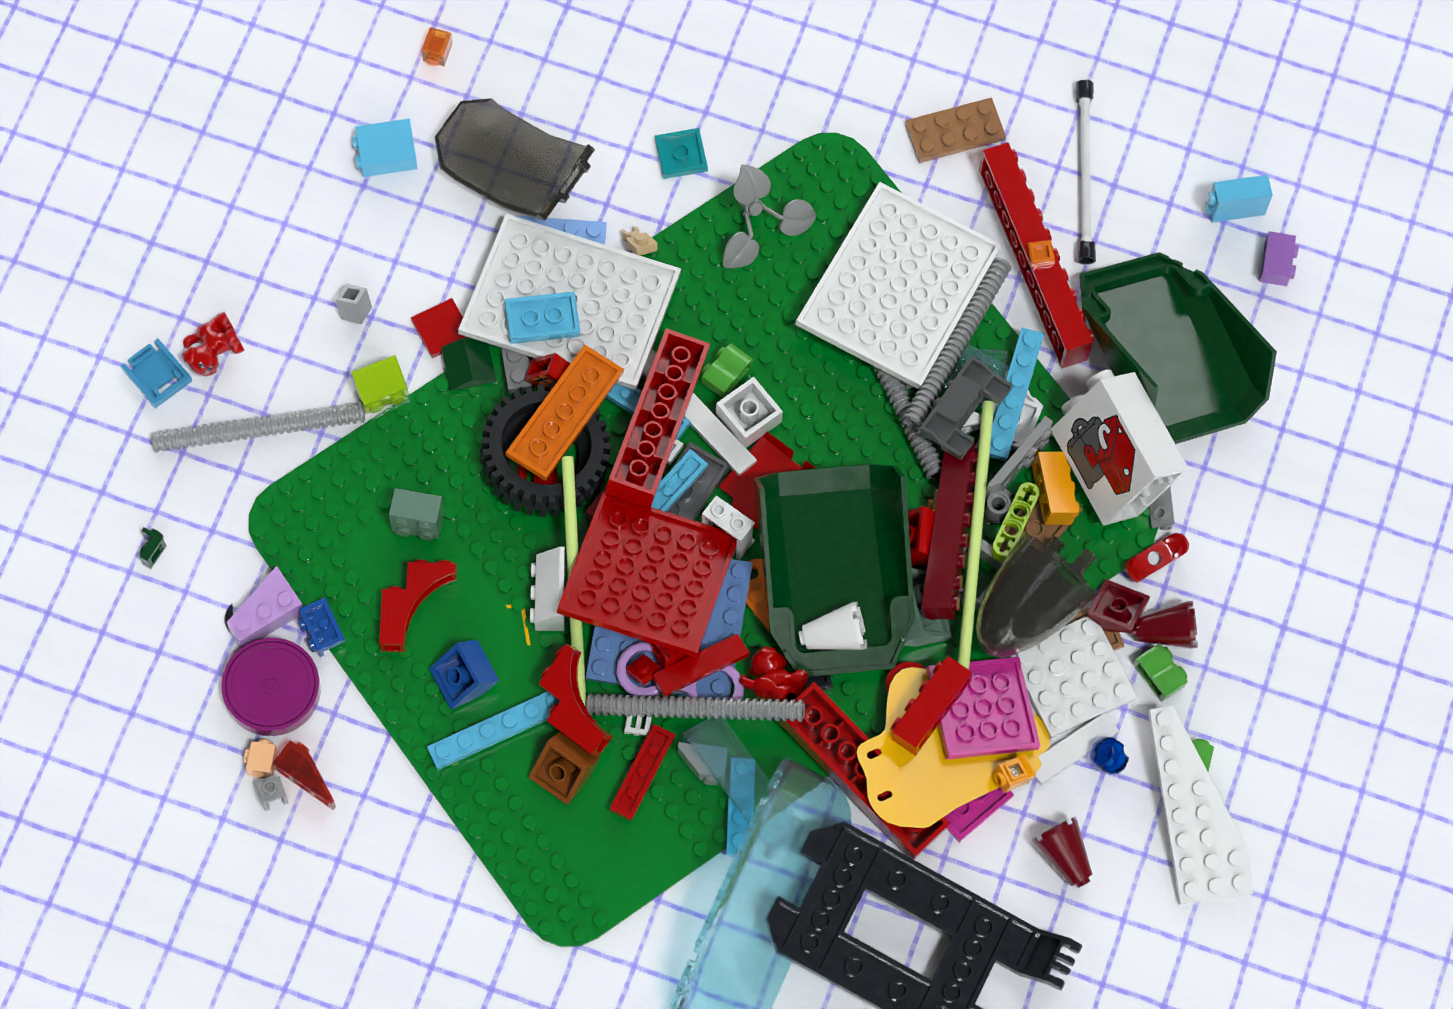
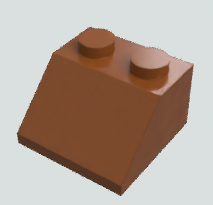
[528,731,600,805]

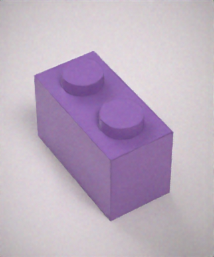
[1259,231,1299,287]

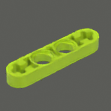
[991,482,1040,562]

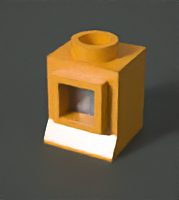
[993,753,1036,793]

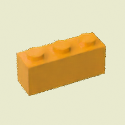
[1031,452,1080,525]

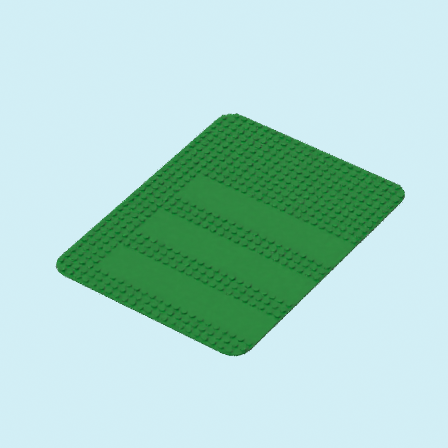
[249,132,1159,947]

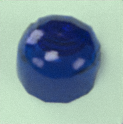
[1090,737,1129,775]

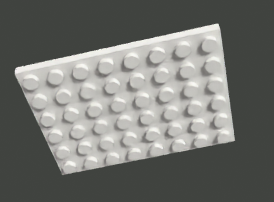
[795,182,1002,389]
[458,214,681,390]

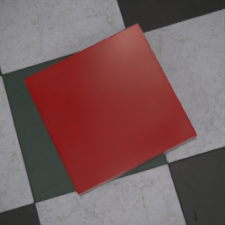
[411,298,470,358]

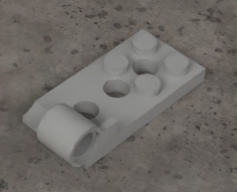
[985,416,1053,522]

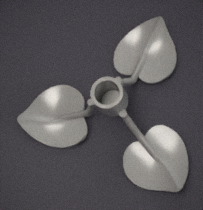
[722,164,816,268]

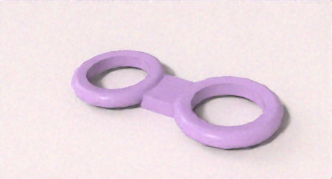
[616,642,744,700]

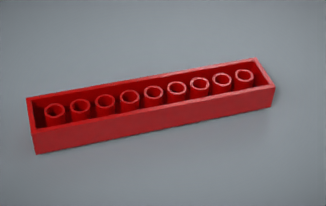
[979,142,1094,369]

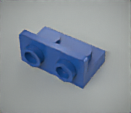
[297,598,345,657]

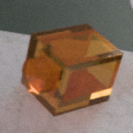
[422,27,453,67]

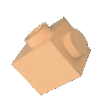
[244,739,278,778]

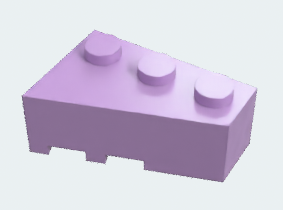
[227,566,303,648]

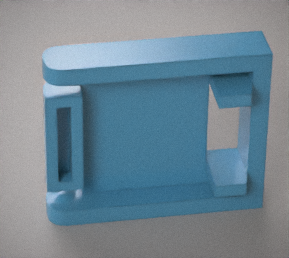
[120,338,192,409]

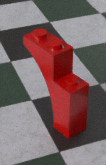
[379,560,457,652]
[539,644,613,756]

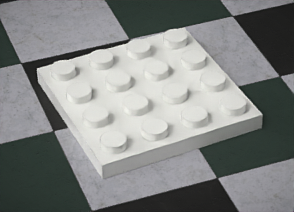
[1008,616,1138,739]

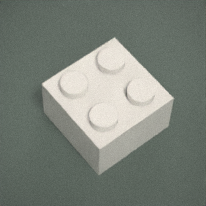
[716,377,783,448]

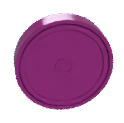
[222,638,321,736]

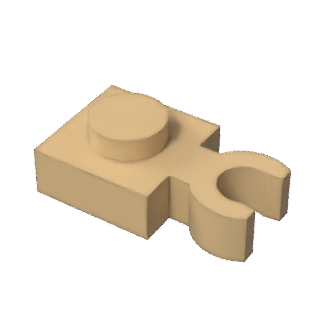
[622,226,657,256]

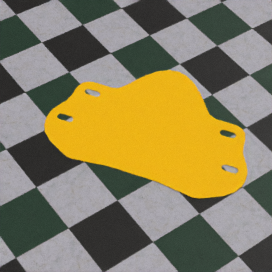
[857,667,1050,828]

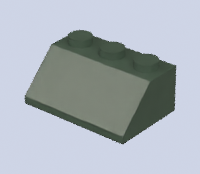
[904,568,952,647]

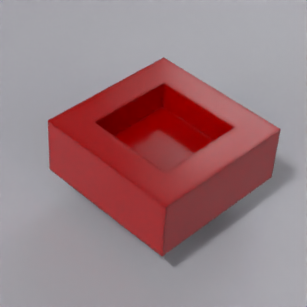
[626,654,661,686]

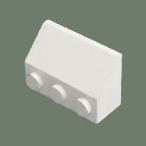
[530,547,566,631]

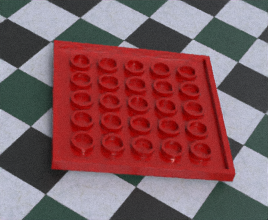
[557,492,737,658]

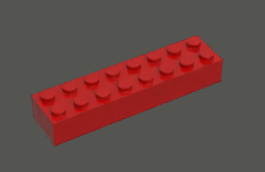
[605,328,710,509]
[777,682,951,860]

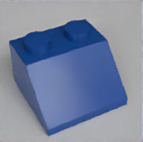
[429,640,499,709]

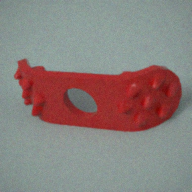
[1125,532,1189,583]

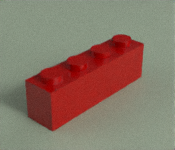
[891,656,972,756]

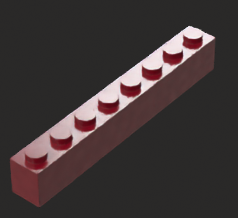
[921,443,978,620]

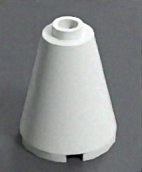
[799,602,867,650]

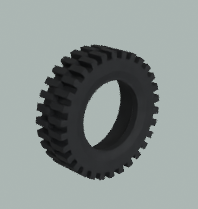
[480,384,611,517]

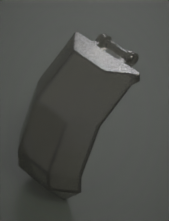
[435,98,595,221]

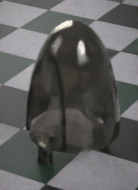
[975,533,1097,657]

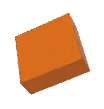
[1027,240,1055,267]

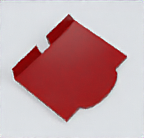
[718,431,817,530]

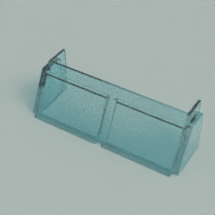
[682,717,803,860]

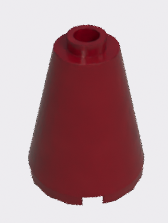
[1132,601,1198,649]
[1032,816,1093,888]

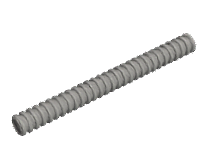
[902,258,1011,429]
[872,365,943,479]
[151,402,365,452]
[586,694,805,722]

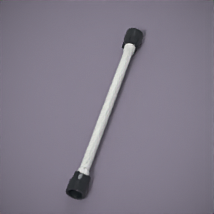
[1076,80,1096,265]

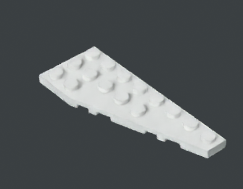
[1148,706,1254,904]

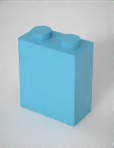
[352,118,418,177]
[1205,175,1273,223]

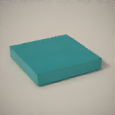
[655,128,708,179]

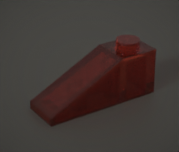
[272,740,336,810]

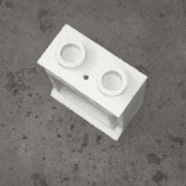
[702,496,755,560]

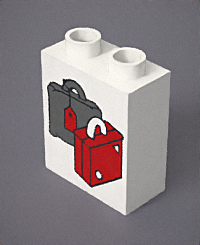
[1050,369,1189,526]

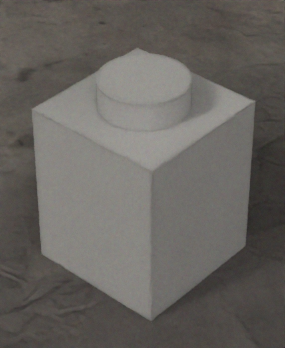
[336,284,372,324]

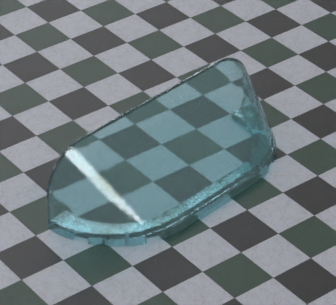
[671,757,851,1009]

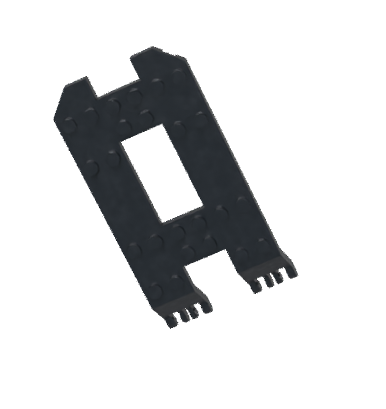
[765,821,1083,1009]

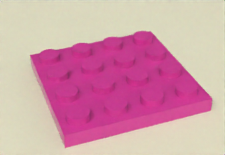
[926,657,1041,760]

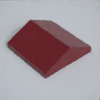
[1087,579,1150,633]

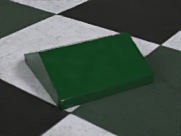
[441,338,497,391]

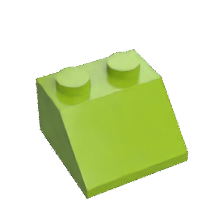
[351,355,409,414]

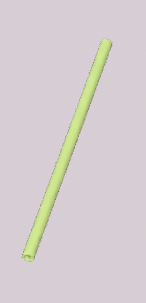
[958,401,994,669]
[562,456,586,707]

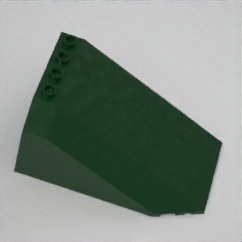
[1079,252,1277,444]
[754,464,915,677]

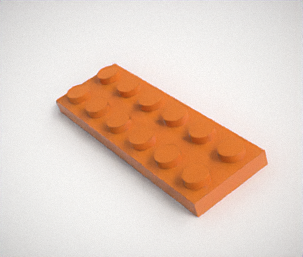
[506,345,624,481]

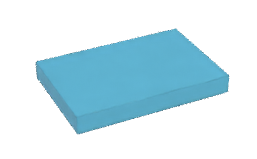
[505,292,580,344]

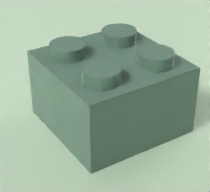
[389,488,445,541]

